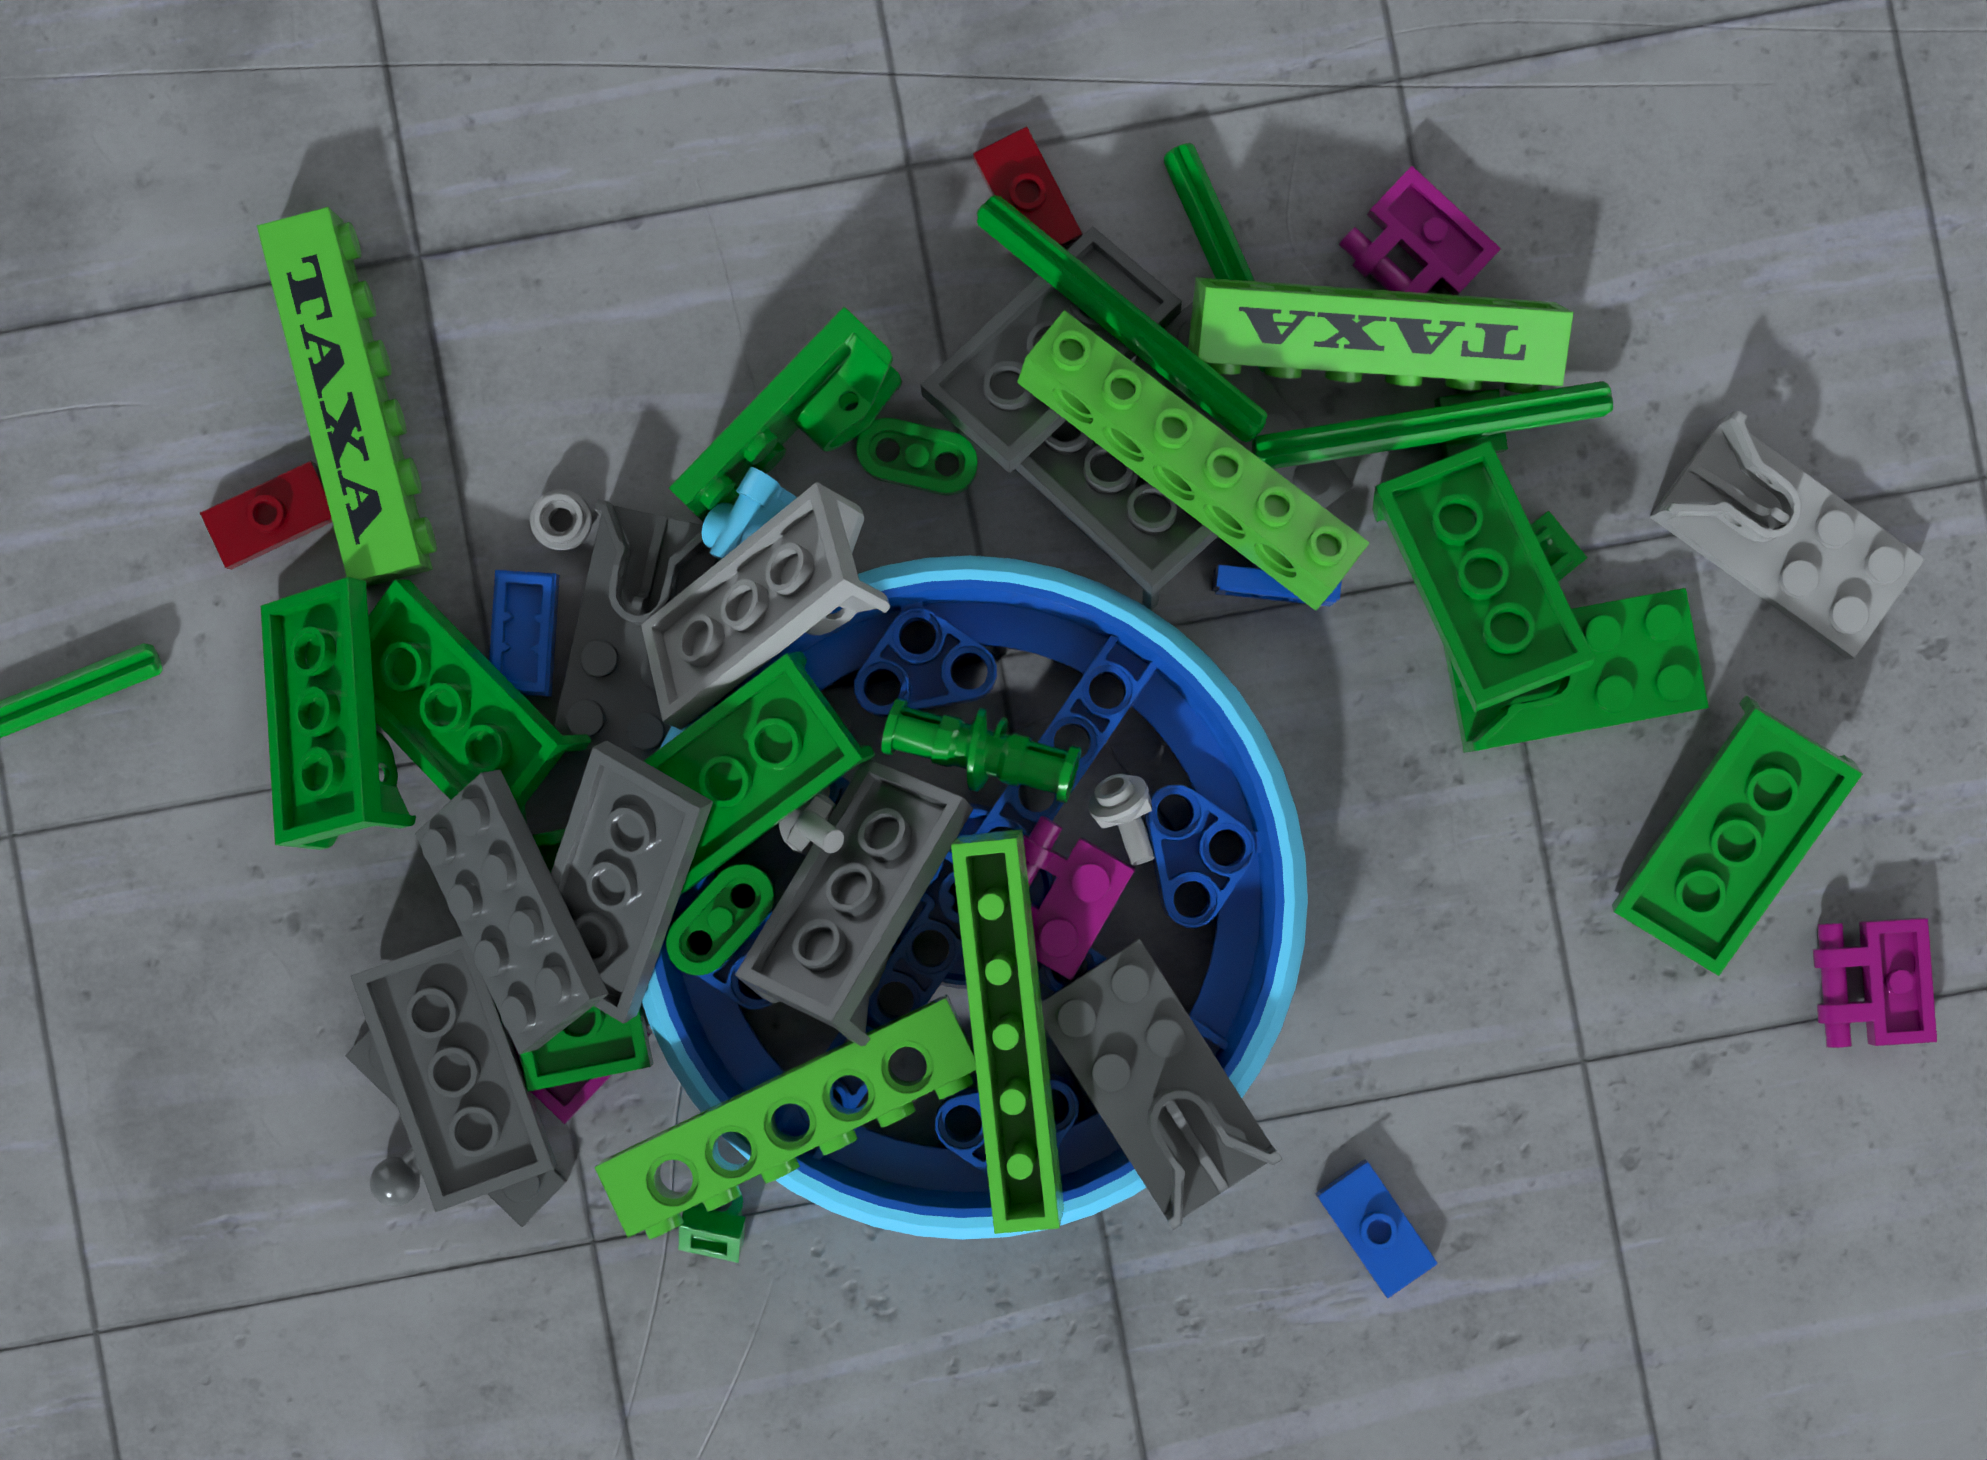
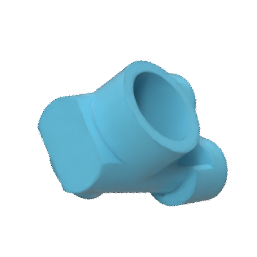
[702,466,797,560]

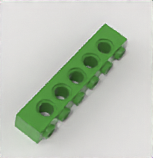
[1017,310,1370,611]
[594,994,976,1240]

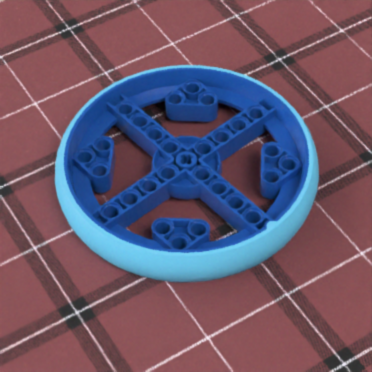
[642,555,1308,1240]

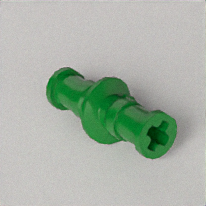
[881,698,1081,803]

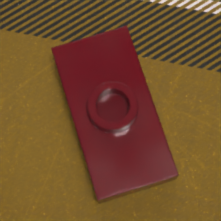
[973,126,1082,247]
[200,461,332,570]

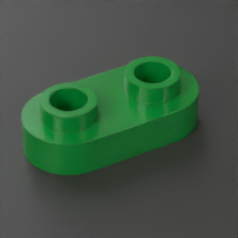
[856,418,978,496]
[666,864,776,975]

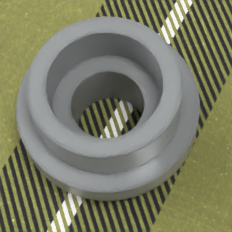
[530,489,592,551]

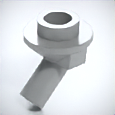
[1088,774,1155,866]
[779,793,844,855]

